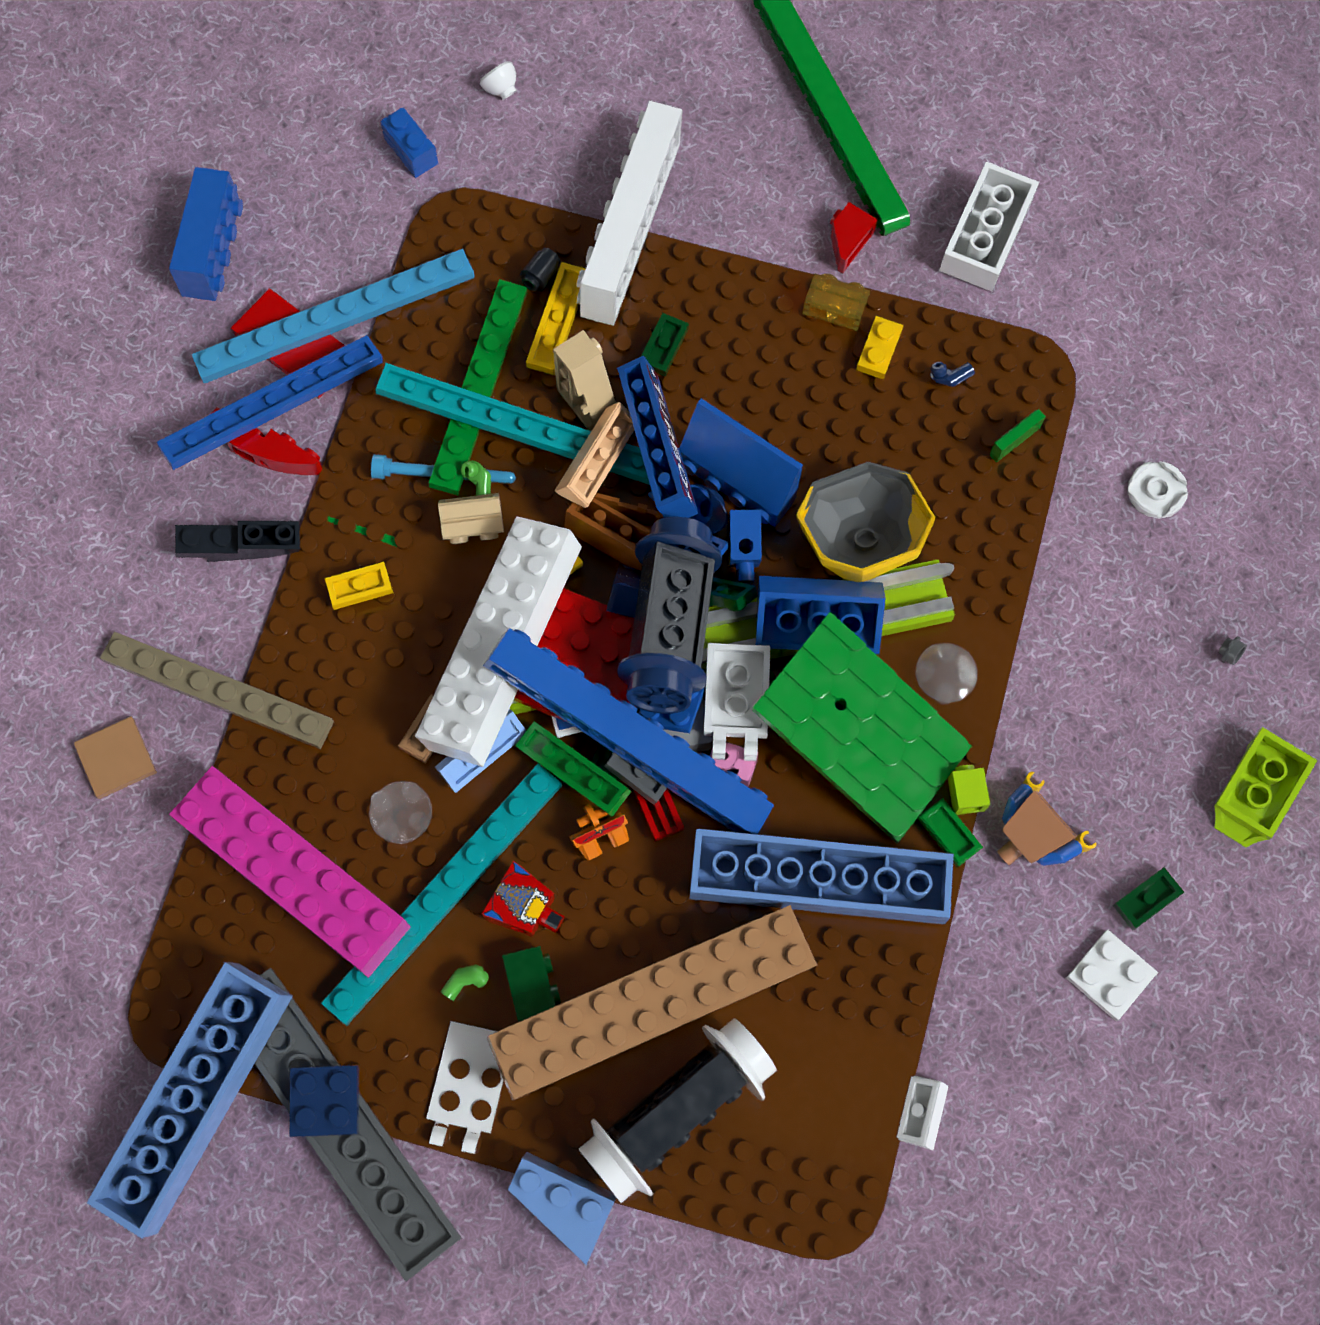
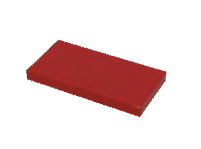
[231,288,345,399]

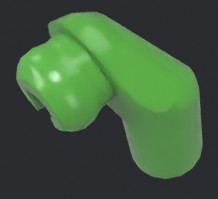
[461,460,491,496]
[440,964,489,1001]

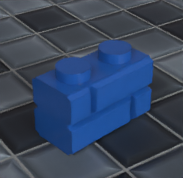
[380,108,439,178]

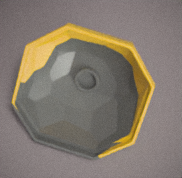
[796,462,935,582]

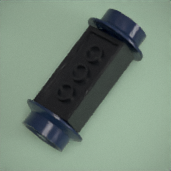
[617,516,722,714]

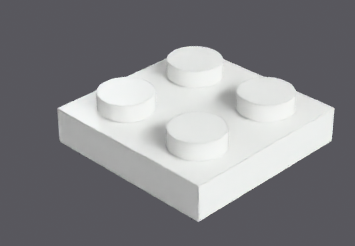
[1066,929,1158,1021]

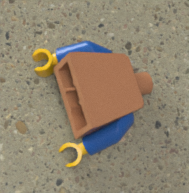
[997,772,1097,866]

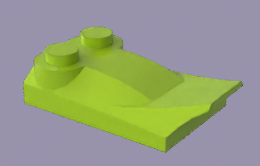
[1214,727,1318,848]

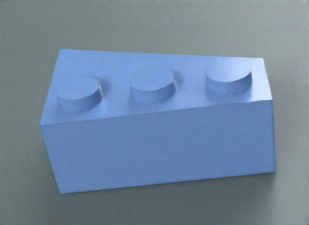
[508,1152,616,1265]

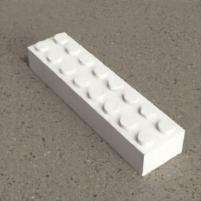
[577,101,682,326]
[415,516,582,767]

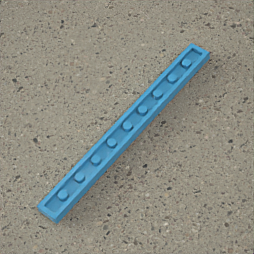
[191,249,475,384]

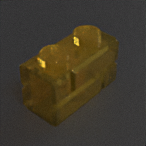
[802,273,870,331]

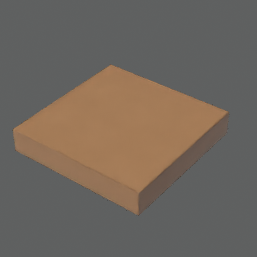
[74,716,157,799]

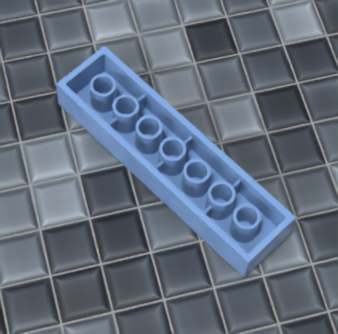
[689,829,953,924]
[87,962,293,1238]

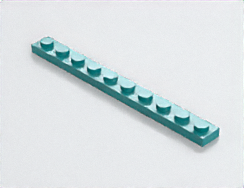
[376,363,650,485]
[321,763,562,1026]

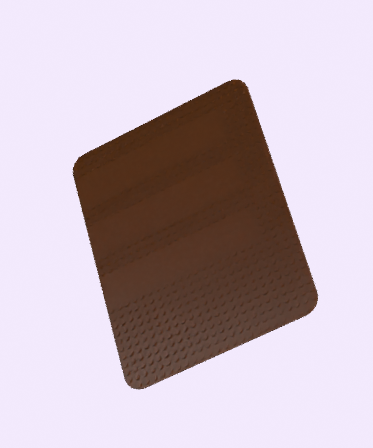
[128,187,1076,1260]

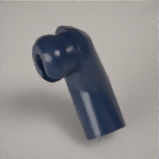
[930,362,975,387]

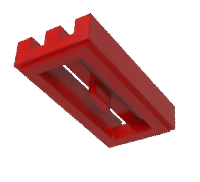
[633,788,684,842]

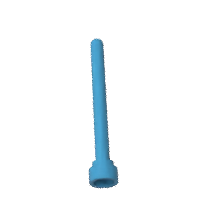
[371,454,516,484]

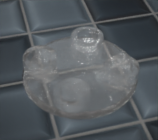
[915,643,977,704]
[369,781,432,844]

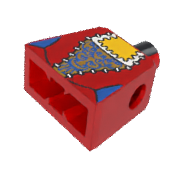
[482,861,565,937]

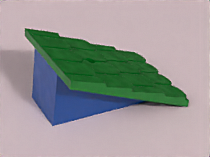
[752,612,972,844]

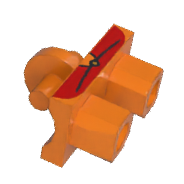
[569,803,629,861]

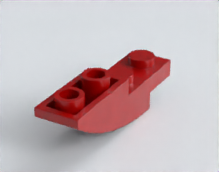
[211,407,322,475]

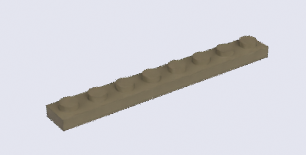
[100,632,334,749]

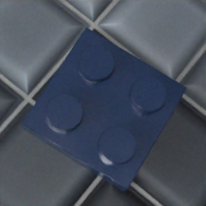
[289,1065,359,1138]

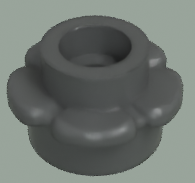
[1219,636,1247,665]

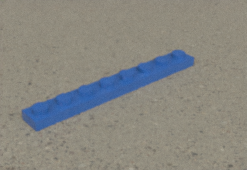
[157,335,383,470]

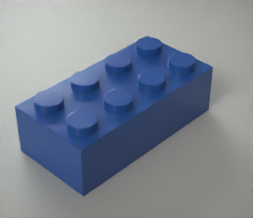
[169,167,243,301]

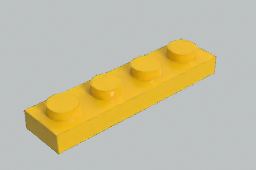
[526,262,586,375]

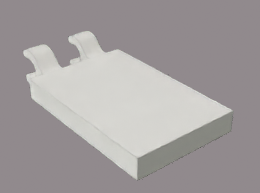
[704,643,770,761]
[426,1021,503,1154]

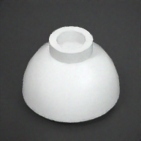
[480,61,517,100]

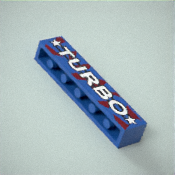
[617,355,698,518]

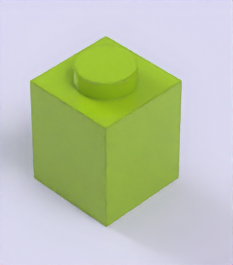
[948,765,990,815]

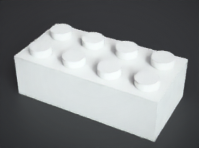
[939,162,1039,292]

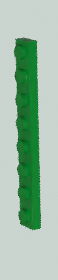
[429,279,527,496]

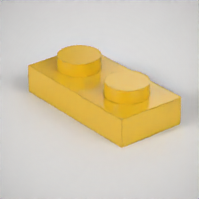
[856,316,903,380]
[325,562,393,610]

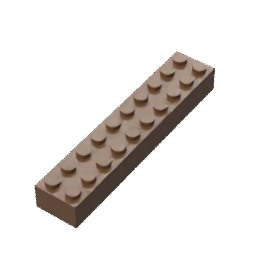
[487,905,817,1101]

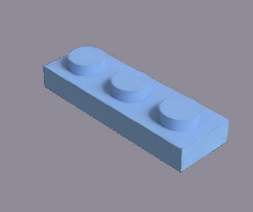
[435,709,526,793]

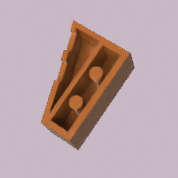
[564,493,664,571]

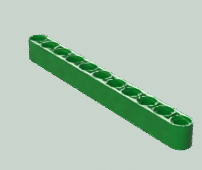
[753,0,910,236]

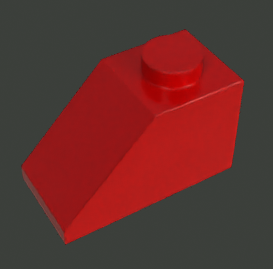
[830,202,877,274]

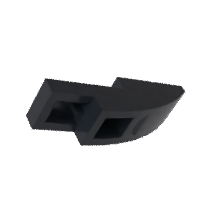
[175,521,300,562]

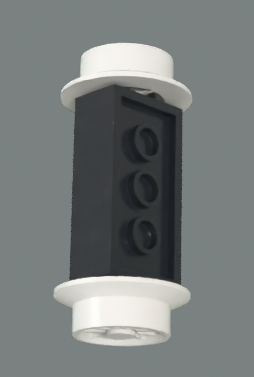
[579,1018,777,1203]

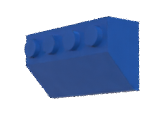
[755,576,886,654]

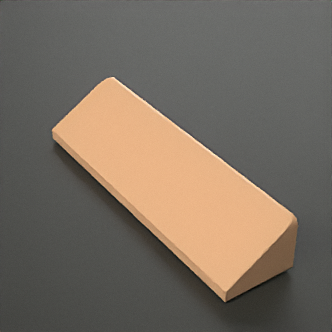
[555,402,634,508]

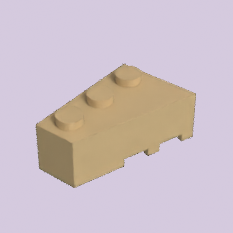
[553,330,616,431]

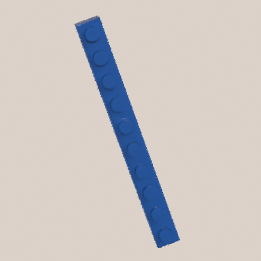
[483,628,774,835]

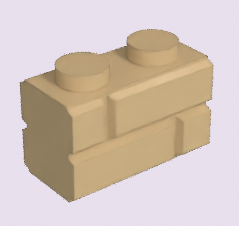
[438,493,504,544]

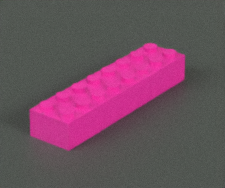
[169,766,410,978]

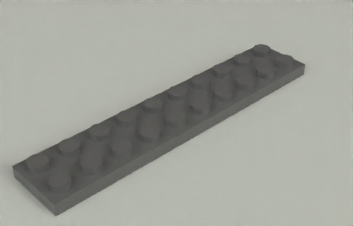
[255,968,462,1282]

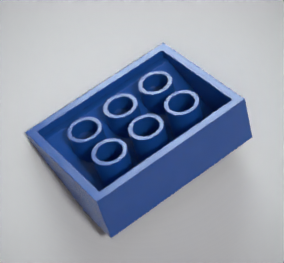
[679,398,803,527]

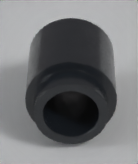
[520,248,561,291]

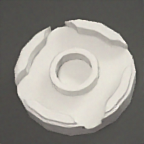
[1127,461,1188,519]

